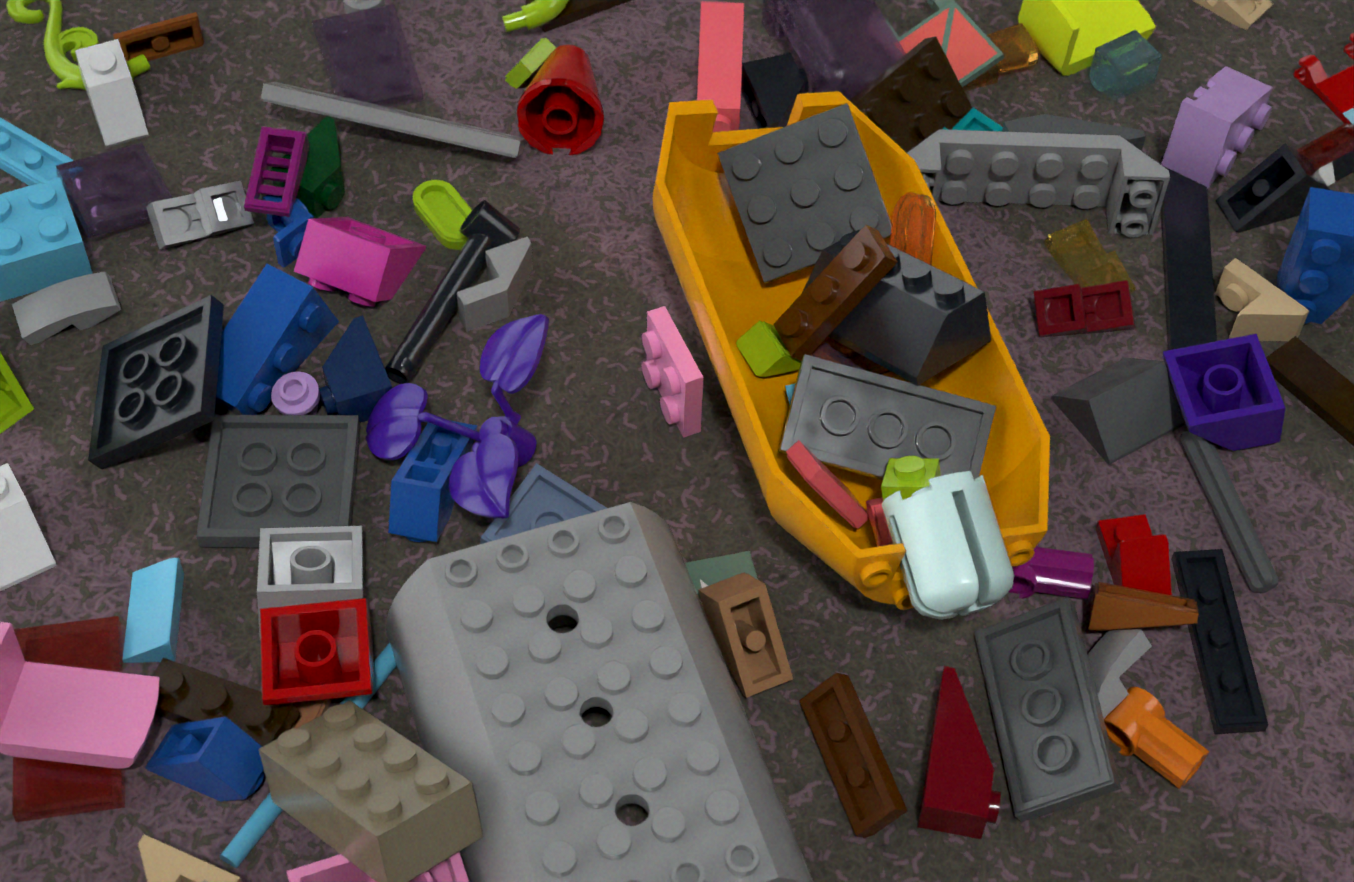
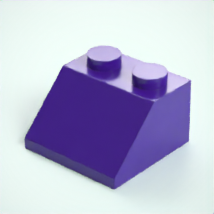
[1162,334,1286,451]

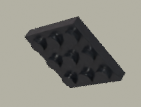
[88,295,224,469]

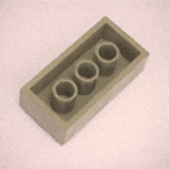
[259,700,483,882]

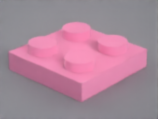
[642,306,703,438]

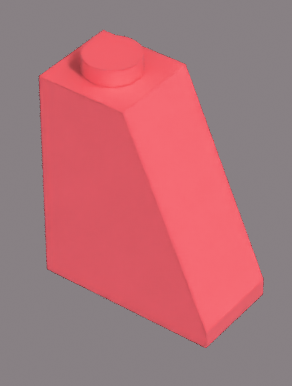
[697,1,744,132]

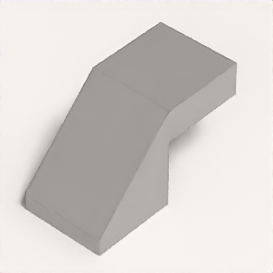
[457,236,533,332]

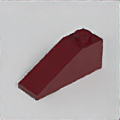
[918,666,1001,839]

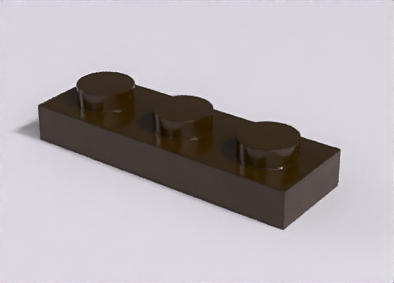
[151,658,300,747]

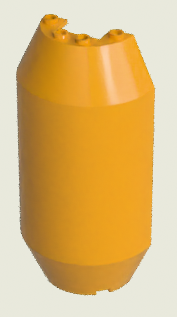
[653,91,1050,610]

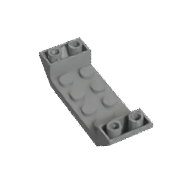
[907,129,1170,237]

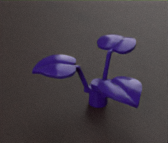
[365,314,549,519]

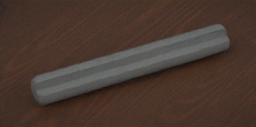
[1180,430,1279,594]

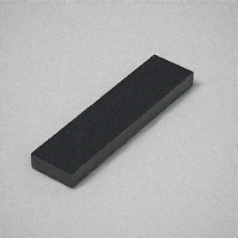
[1171,549,1269,735]

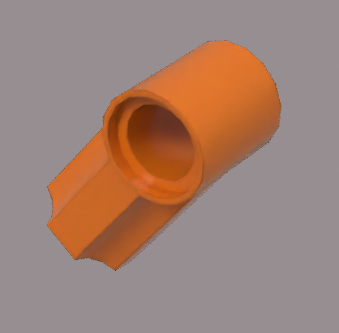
[1104,686,1210,789]

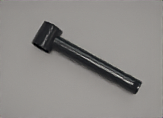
[385,200,520,384]

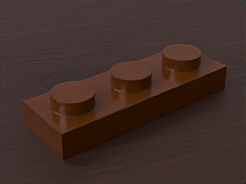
[773,225,898,361]
[799,672,908,838]

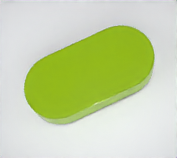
[412,180,472,250]

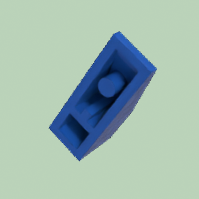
[388,420,478,542]

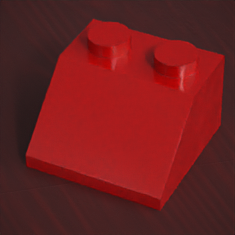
[260,598,374,705]

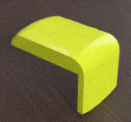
[1018,0,1156,76]

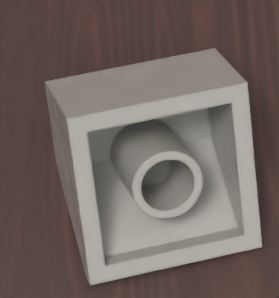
[257,526,364,640]

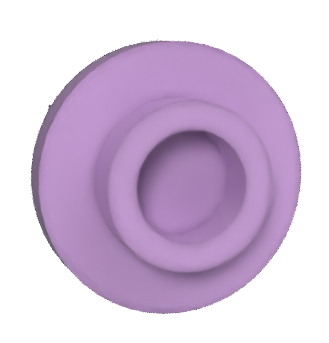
[271,372,320,415]

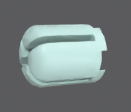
[881,471,1014,620]

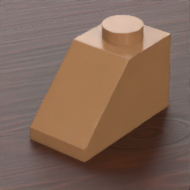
[698,572,793,698]

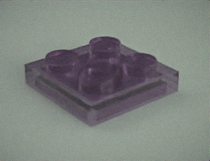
[56,142,173,238]

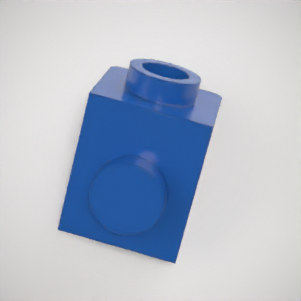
[263,195,314,268]

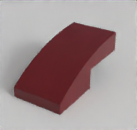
[1033,280,1136,337]

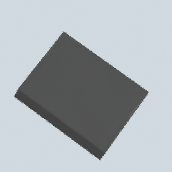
[1051,357,1184,465]

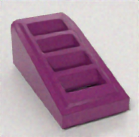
[244,126,310,217]

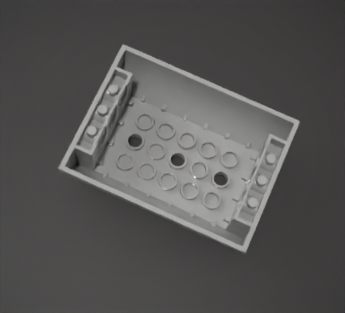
[386,502,813,882]

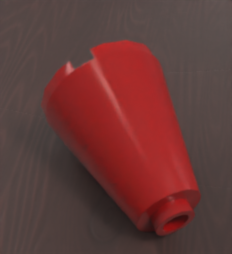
[517,45,604,155]

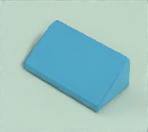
[122,558,184,663]

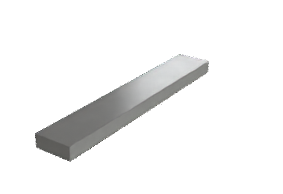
[261,82,526,158]

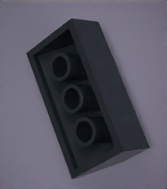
[802,230,991,386]

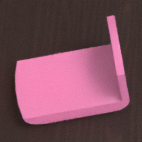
[0,622,159,769]

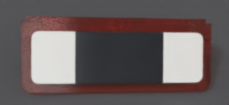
[1296,123,1354,186]

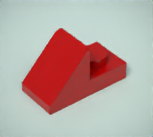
[1096,514,1172,595]

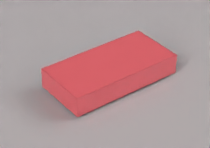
[786,440,870,528]

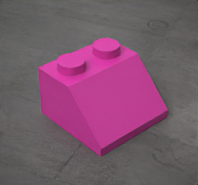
[294,217,426,306]

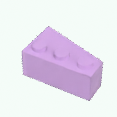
[1161,66,1273,189]

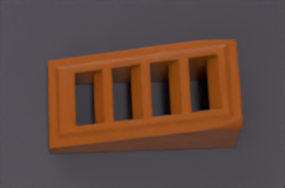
[1088,582,1199,631]

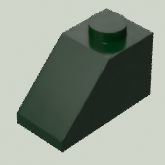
[270,115,345,219]

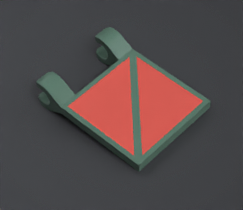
[869,0,1004,87]

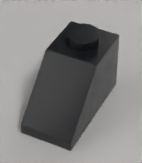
[741,52,809,129]
[1215,143,1330,233]

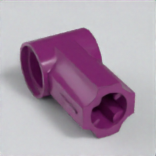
[1009,545,1094,599]

